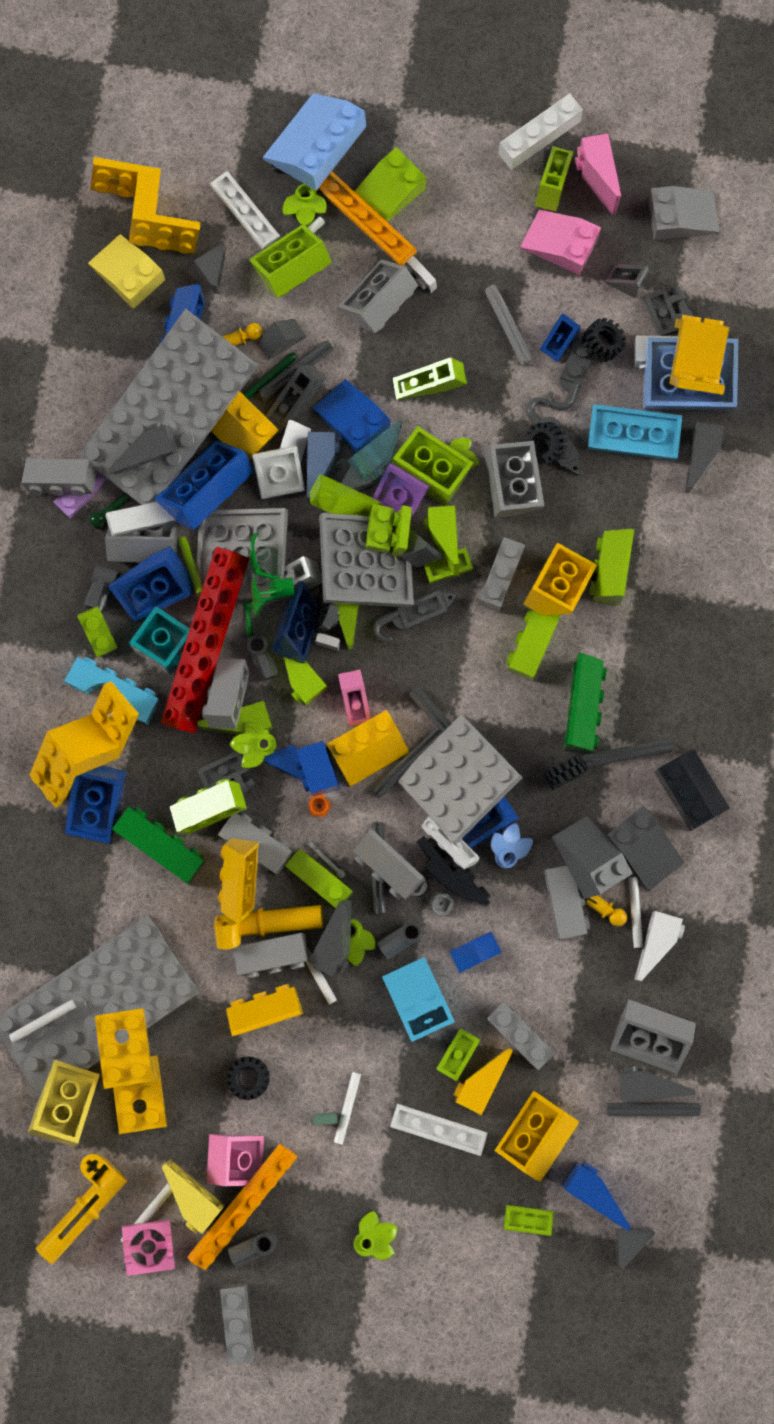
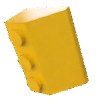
[211,392,278,461]
[523,543,597,615]
[326,710,410,787]
[218,838,259,923]
[226,984,303,1036]
[494,1090,579,1183]

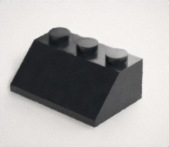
[655,749,730,831]

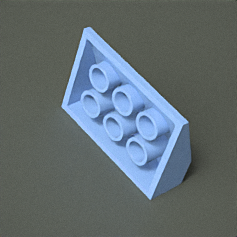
[263,93,366,191]
[643,337,739,411]

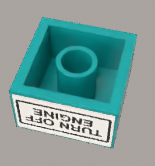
[129,606,190,675]

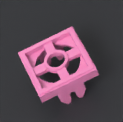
[122,1219,175,1276]

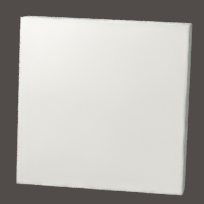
[252,446,305,499]

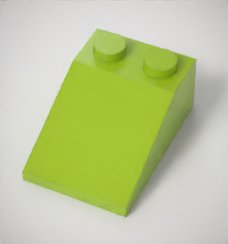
[354,147,426,222]

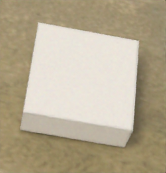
[316,633,340,651]

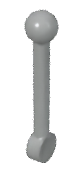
[308,842,345,878]

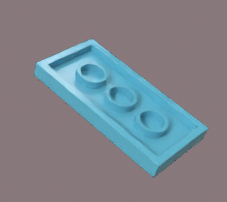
[587,404,682,461]

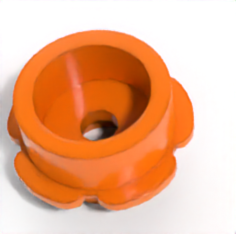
[308,795,331,817]

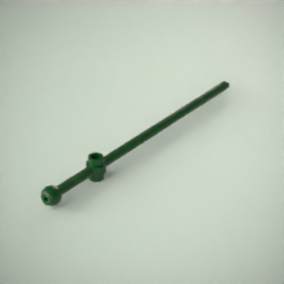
[89,352,297,529]

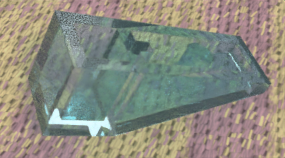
[348,420,403,482]

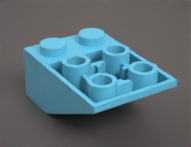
[382,957,455,1042]

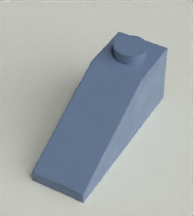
[307,432,340,503]

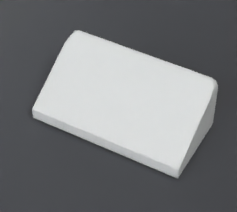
[280,420,311,464]

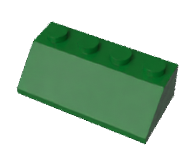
[564,653,607,754]

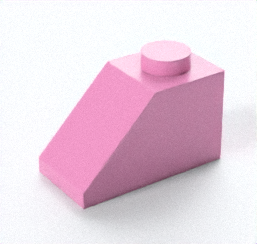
[338,670,371,726]

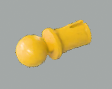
[222,323,263,346]
[585,895,627,926]

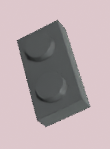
[315,604,340,632]

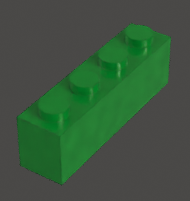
[112,807,206,885]

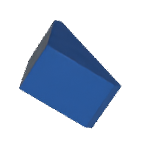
[540,313,581,362]
[263,745,305,781]
[450,931,502,973]

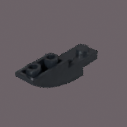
[417,836,491,906]

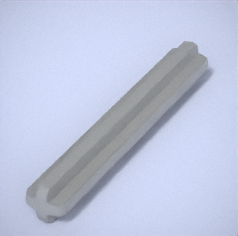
[485,285,532,365]

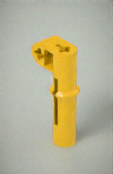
[214,905,323,950]
[36,1153,128,1264]

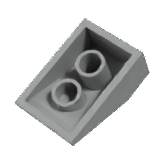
[648,186,719,240]

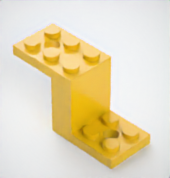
[90,157,200,254]
[669,315,729,395]
[29,681,139,808]
[95,1008,167,1134]

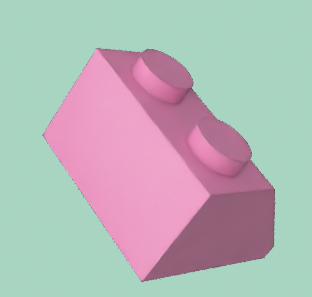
[207,1134,264,1186]

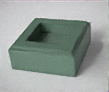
[313,1112,338,1125]

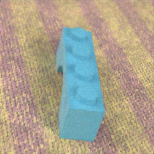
[64,657,161,726]

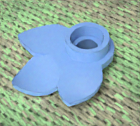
[490,823,533,868]

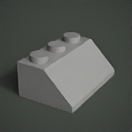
[338,259,419,333]
[484,441,544,518]
[105,522,179,563]
[353,829,425,901]
[610,999,696,1074]

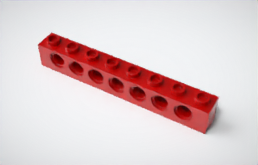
[161,547,250,733]

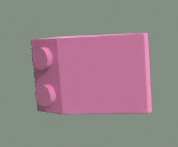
[575,134,621,215]
[520,210,601,275]

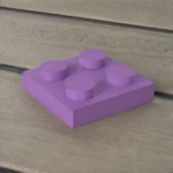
[372,462,430,523]

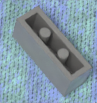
[21,459,97,496]
[478,537,525,613]
[203,659,250,729]
[218,812,293,875]
[544,866,590,940]
[233,933,310,979]
[486,1002,555,1070]
[220,1282,255,1365]

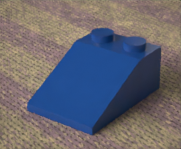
[313,379,391,455]
[109,546,193,622]
[65,766,126,844]
[462,796,519,849]
[562,1161,630,1231]

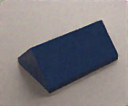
[271,580,322,663]

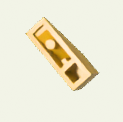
[453,1048,513,1115]

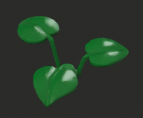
[243,533,294,638]

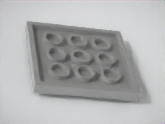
[194,508,288,601]
[319,513,414,607]
[398,714,523,844]

